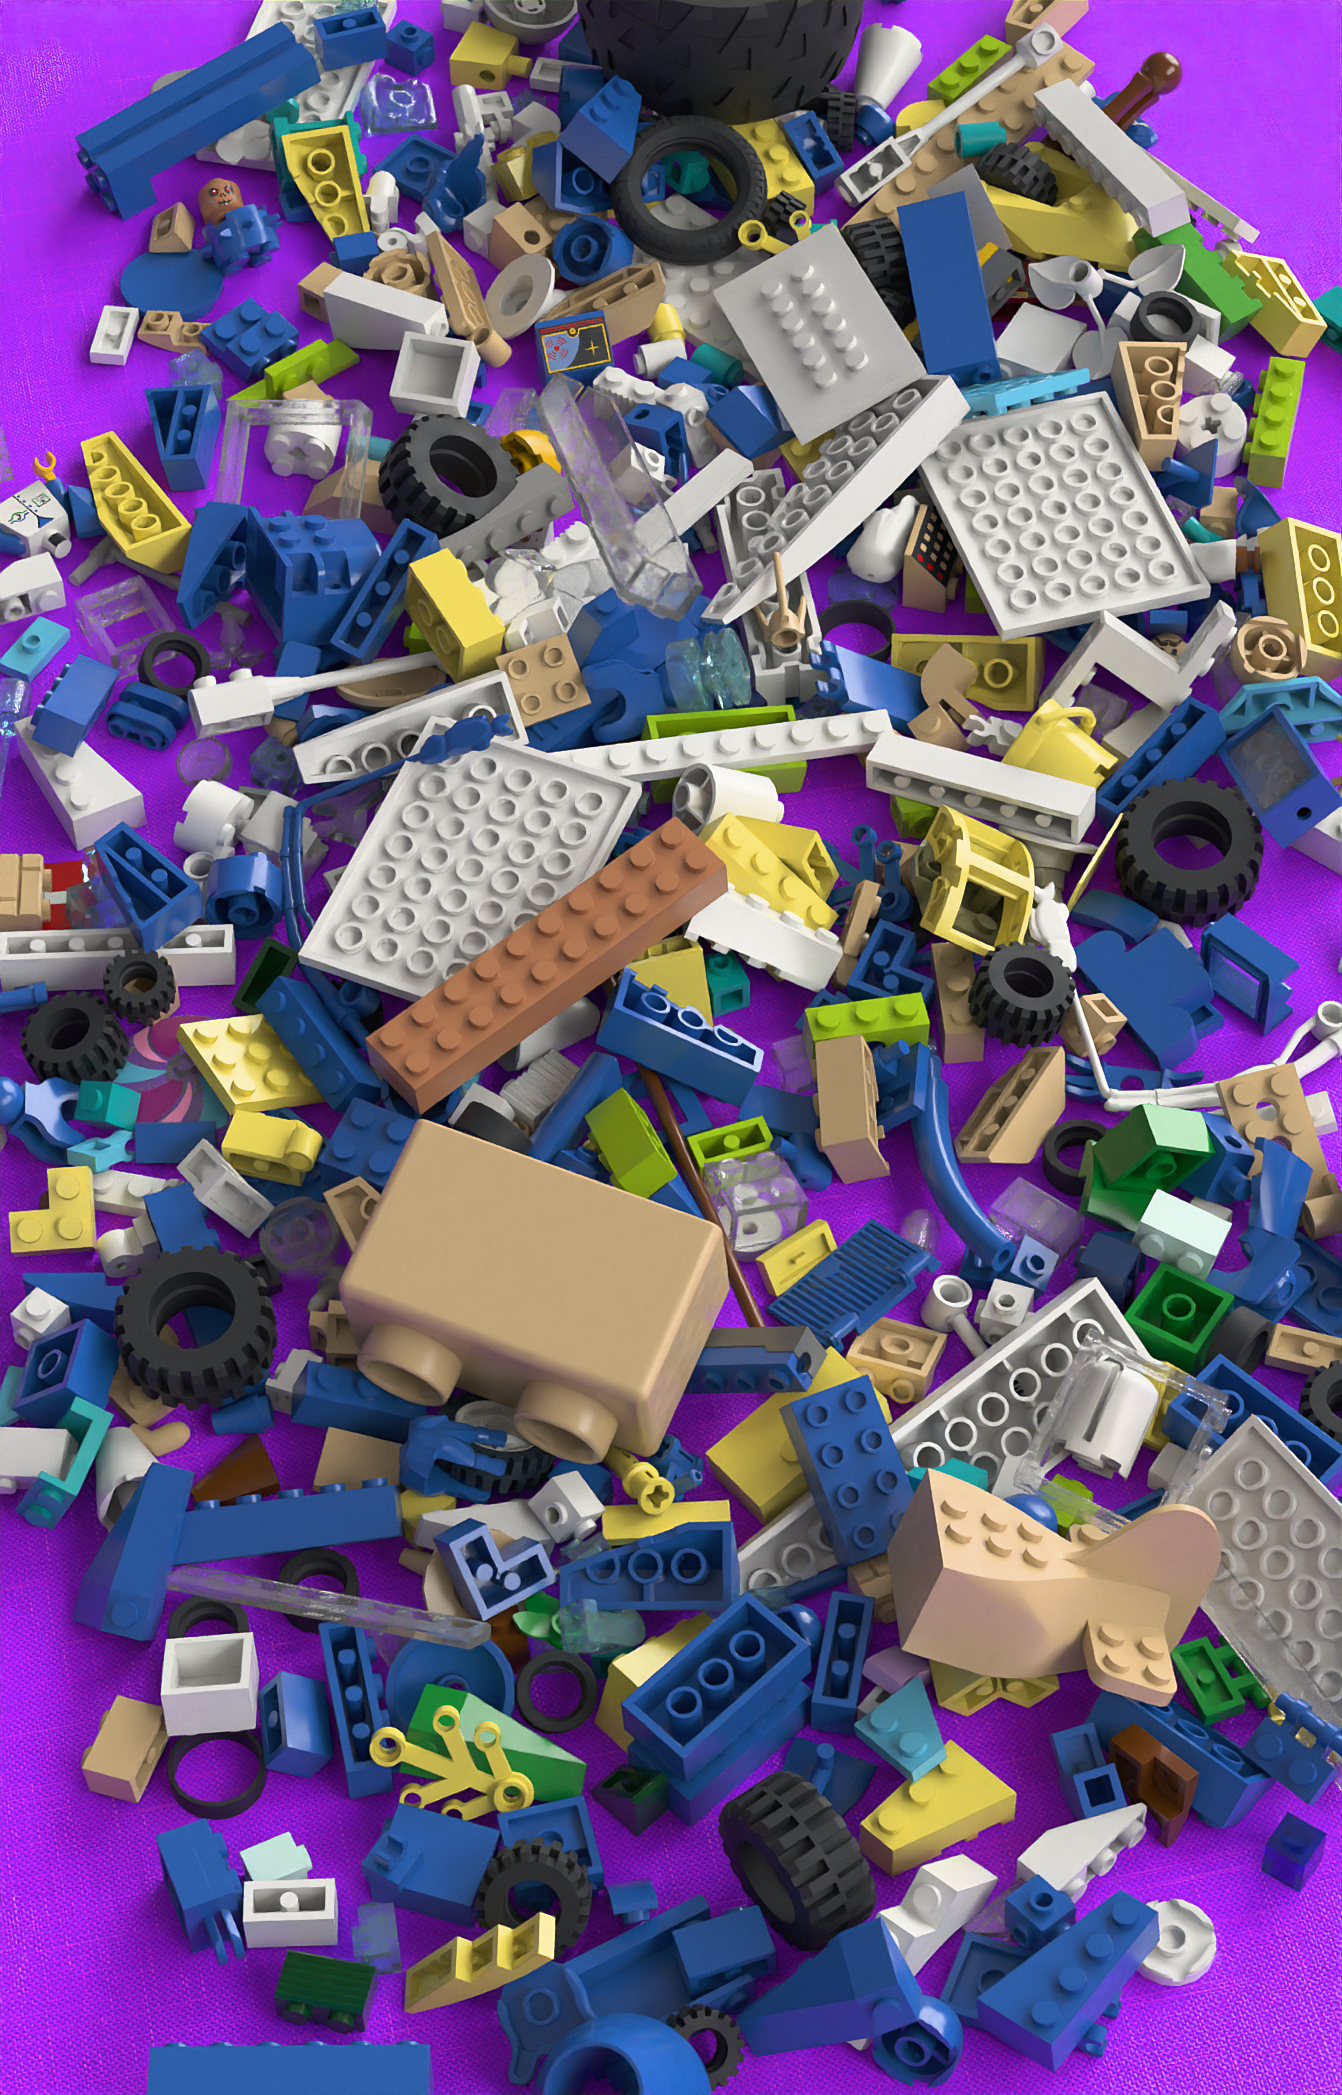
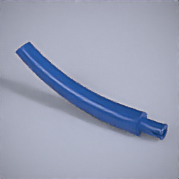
[911,1054,1016,1272]

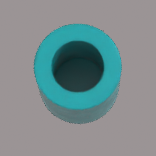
[954,121,1007,159]
[690,343,744,391]

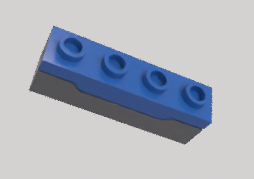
[683,1326,828,1394]

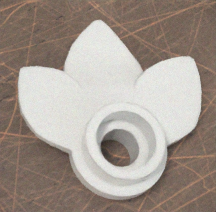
[216,120,271,165]

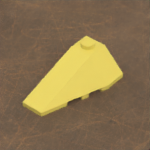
[281,124,370,247]

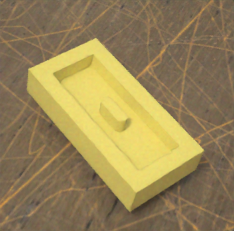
[755,1219,837,1297]

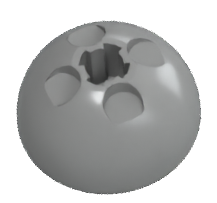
[483,0,578,45]

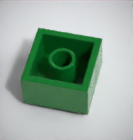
[1092,1103,1216,1195]
[1124,1261,1235,1378]

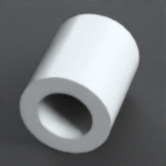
[633,337,687,380]

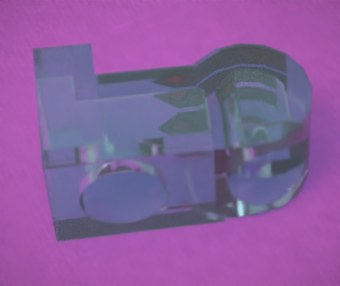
[558,1599,646,1655]

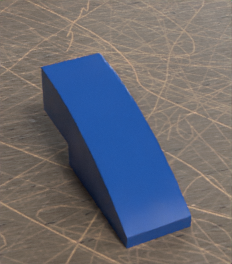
[23,1273,124,1334]

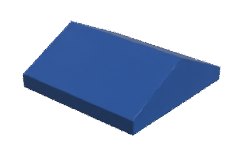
[706,385,796,461]

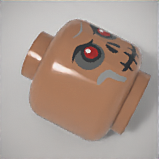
[197,178,244,227]

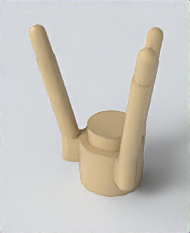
[751,552,807,648]

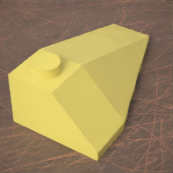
[891,634,1046,711]

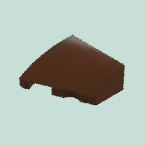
[190,1433,281,1507]
[1107,1723,1199,1848]

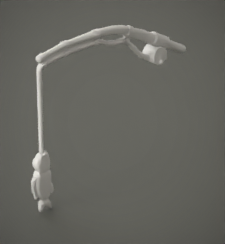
[1029,882,1342,1112]

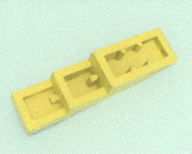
[404,1912,555,2014]

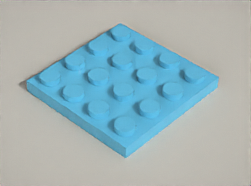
[958,368,1091,420]

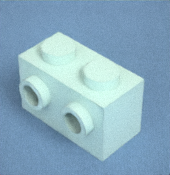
[1131,1189,1232,1281]

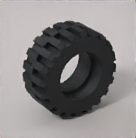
[378,414,519,540]
[1114,777,1264,928]
[113,1245,278,1410]
[718,1771,877,1952]

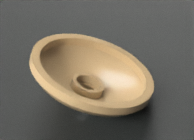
[335,658,446,713]

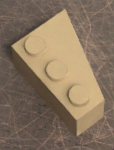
[1004,0,1089,56]
[811,1034,891,1184]

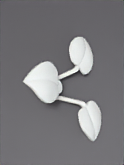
[1028,244,1185,382]

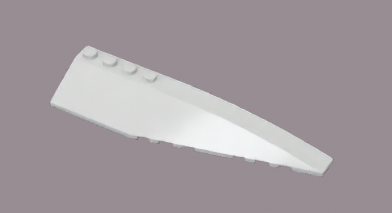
[737,1277,1154,1599]

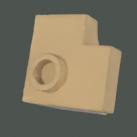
[309,1300,361,1372]

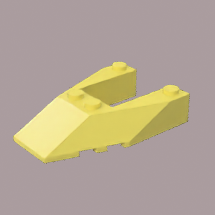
[981,142,1140,273]

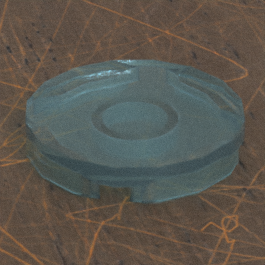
[827,563,899,613]

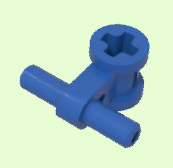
[635,1434,704,1504]

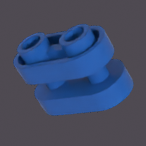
[104,681,191,751]

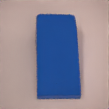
[273,640,321,723]

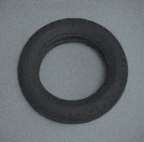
[610,115,768,266]

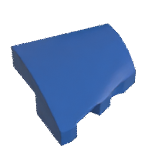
[1248,1137,1313,1240]

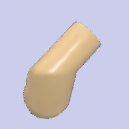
[129,1422,190,1456]

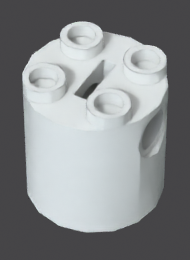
[672,762,784,837]

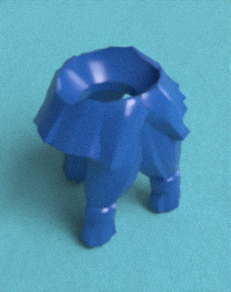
[398,1413,507,1504]

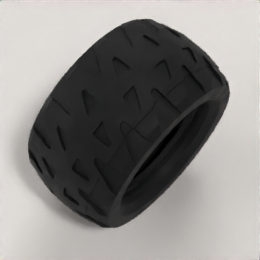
[577,0,864,125]

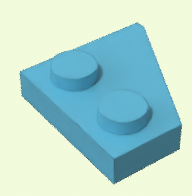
[854,1676,947,1784]

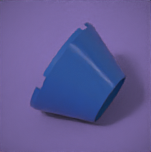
[532,2013,712,2095]

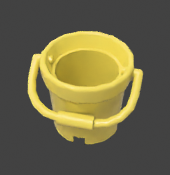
[1001,699,1119,793]

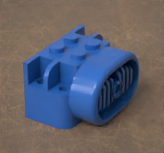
[244,506,388,648]

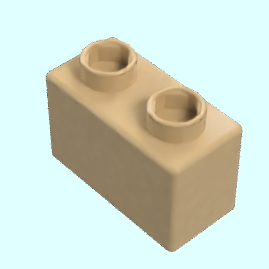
[338,1119,730,1465]

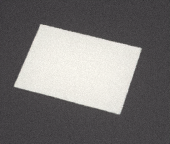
[926,163,1013,251]

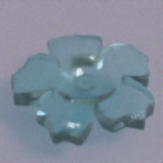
[509,89,547,116]

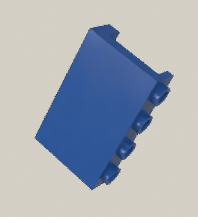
[563,1894,755,2082]

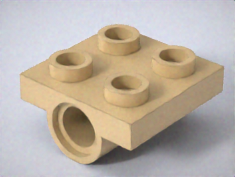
[495,633,591,728]

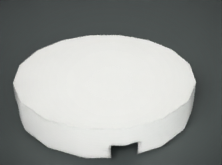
[1137,1899,1216,1986]

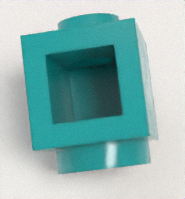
[704,950,750,1018]

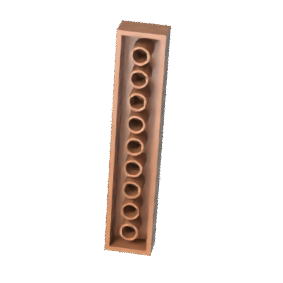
[365,816,728,1115]

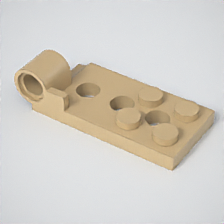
[1215,1062,1342,1241]

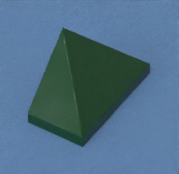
[231,936,299,1015]

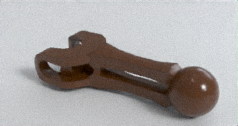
[1040,51,1183,160]

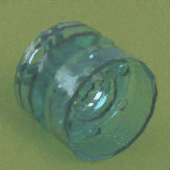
[666,628,751,713]

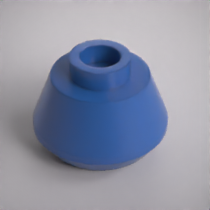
[854,104,896,148]

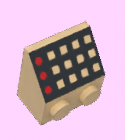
[902,504,965,614]

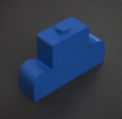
[1074,927,1214,1072]

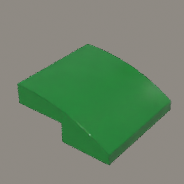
[1078,1140,1154,1232]

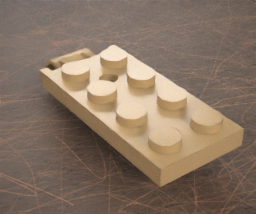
[425,230,511,368]

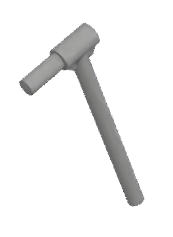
[69,534,253,627]

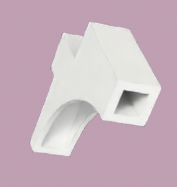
[847,1854,999,2051]

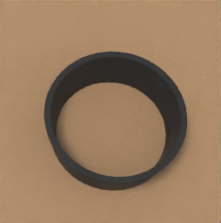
[818,600,896,663]

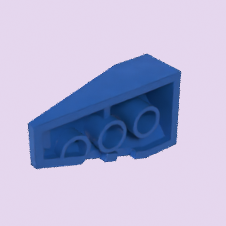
[176,501,248,630]
[736,1917,922,2057]

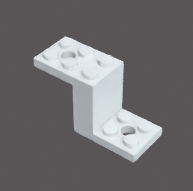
[1038,600,1237,713]

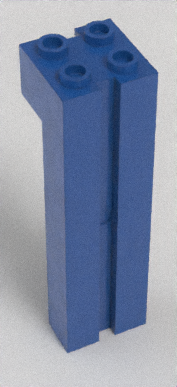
[75,21,321,221]

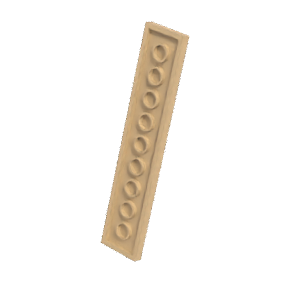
[840,40,1096,233]

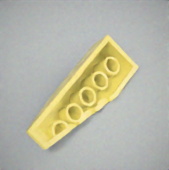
[80,430,192,575]

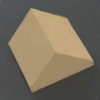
[313,1427,405,1495]

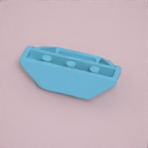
[1211,676,1342,756]

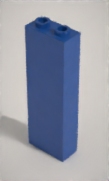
[897,191,1002,388]

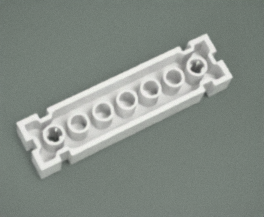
[711,468,829,707]

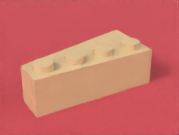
[1110,341,1187,471]

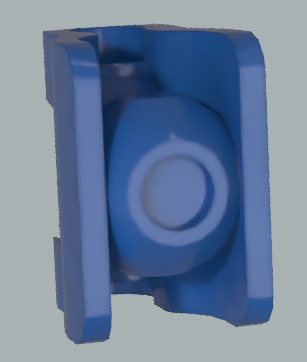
[1205,1226,1311,1327]

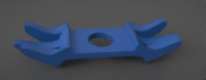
[1065,1054,1204,1111]

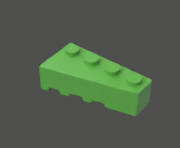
[1131,222,1264,345]

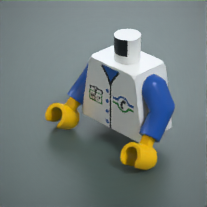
[0,451,73,559]

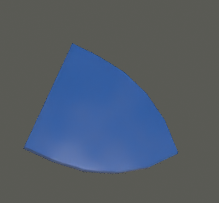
[1157,438,1218,512]
[782,1736,877,1817]

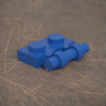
[1240,1692,1342,1806]

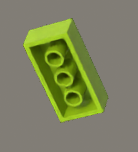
[640,705,808,804]

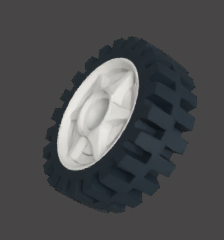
[435,1392,556,1493]

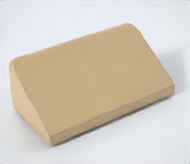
[149,202,195,253]

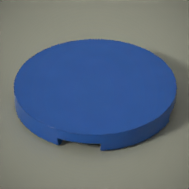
[120,248,224,322]

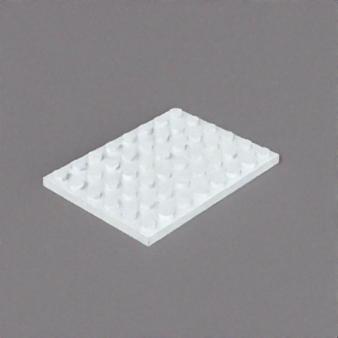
[917,391,1211,641]
[298,715,642,1002]

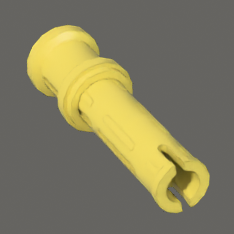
[602,1445,675,1514]

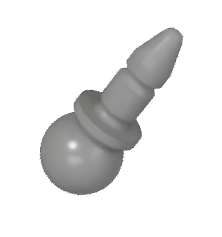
[306,1264,346,1315]

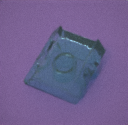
[357,74,438,137]

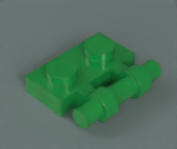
[1170,1633,1272,1726]

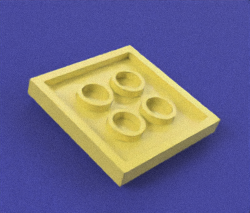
[176,1014,327,1116]

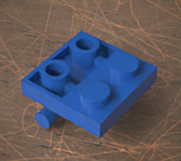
[871,1040,930,1133]

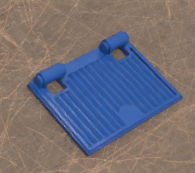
[765,1219,941,1353]

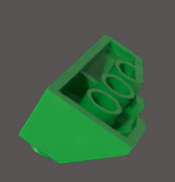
[399,1683,588,1802]

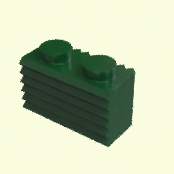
[274,1949,379,2034]

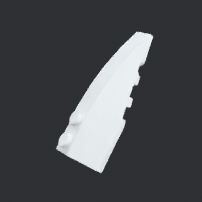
[292,670,529,784]

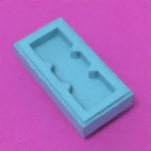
[0,616,71,684]

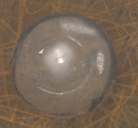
[176,736,233,790]

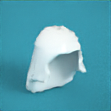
[847,495,920,583]

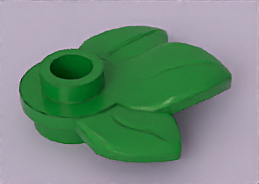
[512,1590,593,1652]

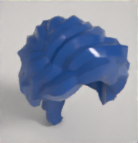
[421,131,486,234]

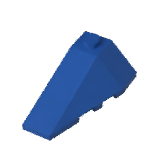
[532,140,666,215]
[72,1462,195,1641]
[560,1521,740,1612]

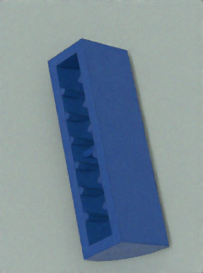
[526,1052,623,1164]

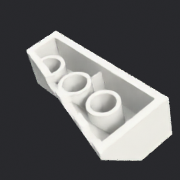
[682,881,843,993]

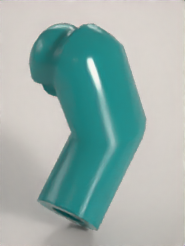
[1180,516,1225,543]

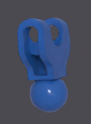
[581,659,700,743]
[0,1076,86,1167]

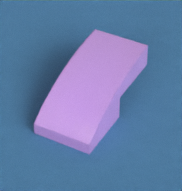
[862,1646,933,1695]

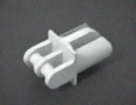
[363,171,399,239]

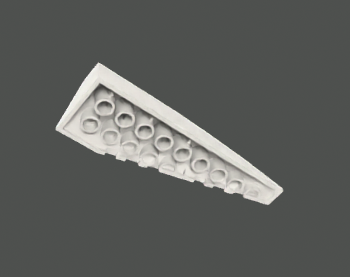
[701,375,971,625]

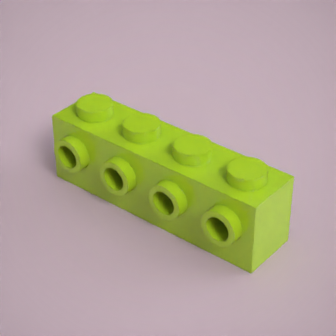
[1242,356,1306,489]

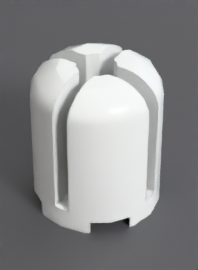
[1049,1361,1159,1481]

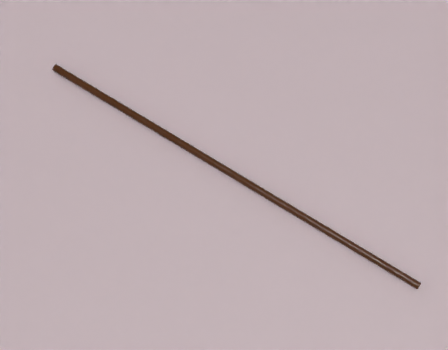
[601,975,766,1327]

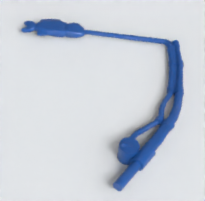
[280,713,513,1056]

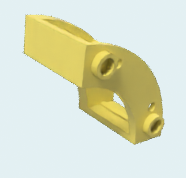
[920,804,1034,957]

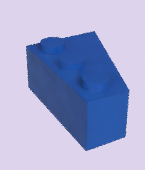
[144,384,222,491]

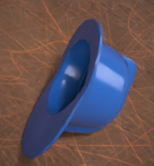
[1234,476,1282,540]

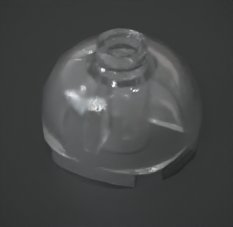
[259,1196,343,1280]

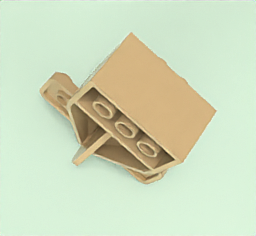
[887,1468,1221,1707]

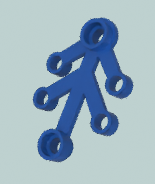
[821,824,914,929]

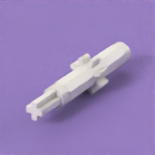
[452,85,499,203]

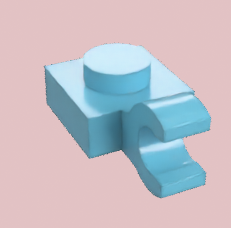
[67,1129,136,1174]

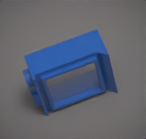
[1200,912,1299,1038]

